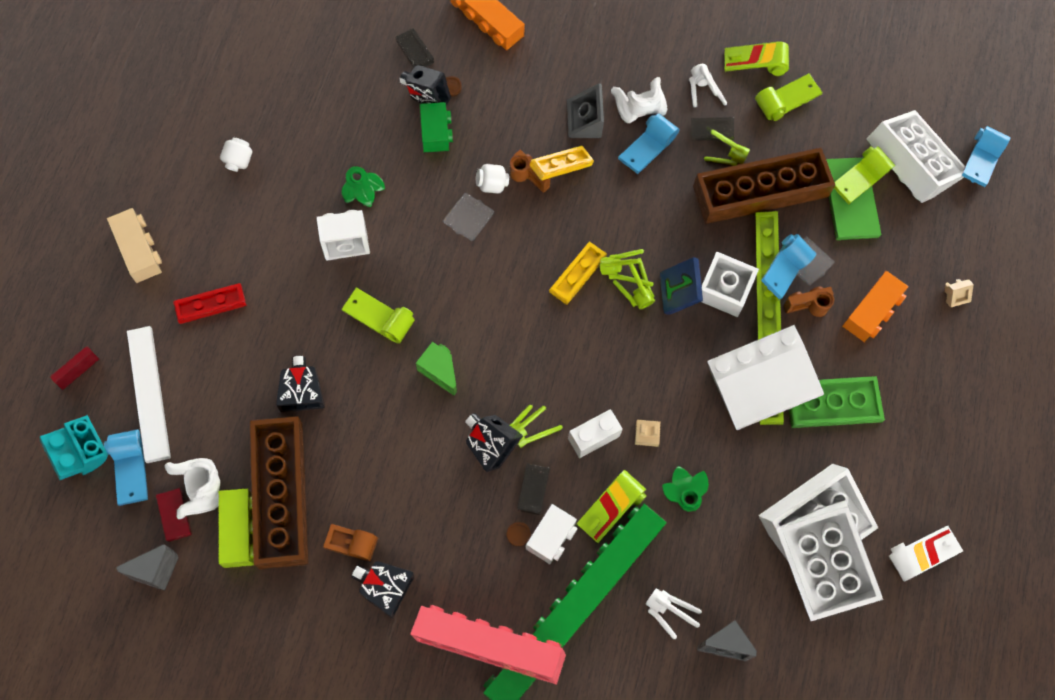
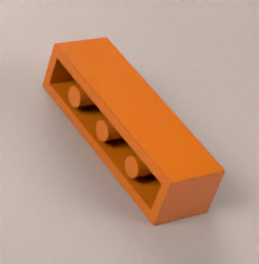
[450,0,525,51]

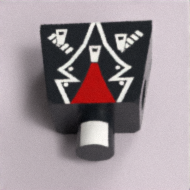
[400,65,451,105]
[276,356,325,412]
[466,413,523,472]
[352,561,415,619]

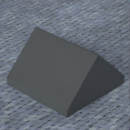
[567,83,604,138]
[116,544,179,591]
[697,620,757,661]

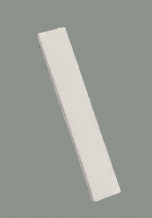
[127,326,171,463]

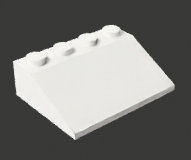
[866,111,965,203]
[707,325,824,430]
[758,464,878,561]
[776,500,883,621]

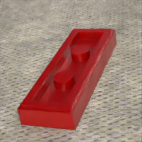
[173,283,247,324]

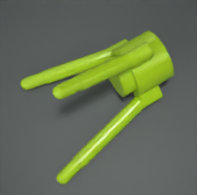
[704,127,750,166]
[600,249,654,286]
[613,258,655,309]
[510,405,563,448]

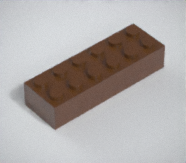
[693,147,836,224]
[250,416,308,569]

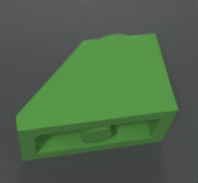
[416,342,457,395]

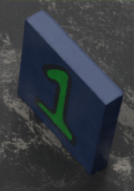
[660,257,703,315]

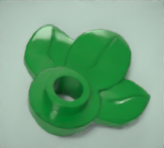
[341,166,385,207]
[662,466,709,512]

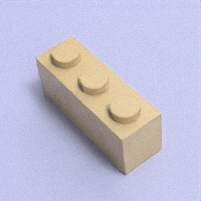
[107,208,162,283]

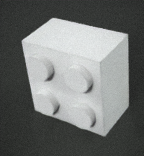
[317,210,370,260]
[702,252,759,317]

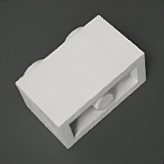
[568,409,622,458]
[526,504,578,564]

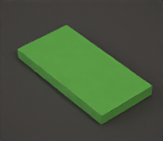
[826,157,881,240]
[789,376,885,428]

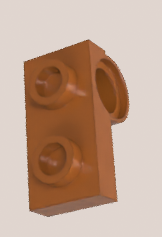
[510,150,551,193]
[783,286,834,317]
[323,524,378,562]

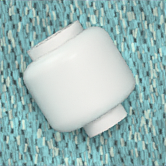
[220,137,252,172]
[476,164,509,193]

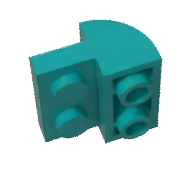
[40,415,108,480]

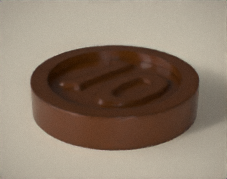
[446,76,462,96]
[507,522,531,547]

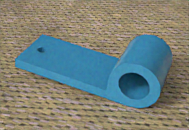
[618,114,680,174]
[961,126,1011,187]
[761,234,816,300]
[104,429,148,506]

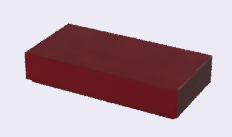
[50,346,99,390]
[156,488,192,542]

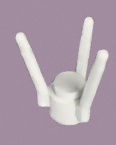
[689,64,727,107]
[646,588,702,639]

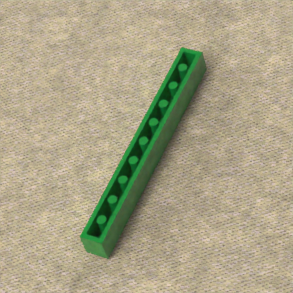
[483,504,667,700]

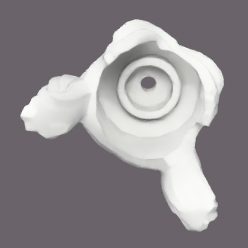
[611,77,667,123]
[165,458,220,519]

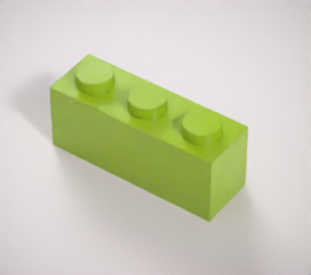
[219,489,254,568]

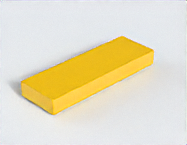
[530,146,594,181]
[549,241,607,305]

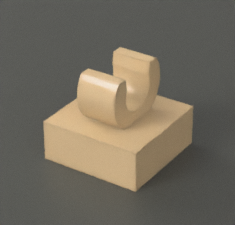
[945,279,974,307]
[635,420,660,447]

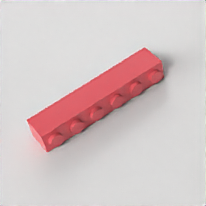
[411,605,566,684]

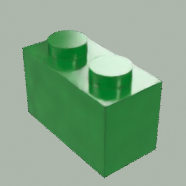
[420,102,453,152]

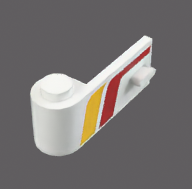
[889,526,963,582]

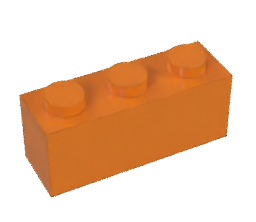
[842,271,909,342]

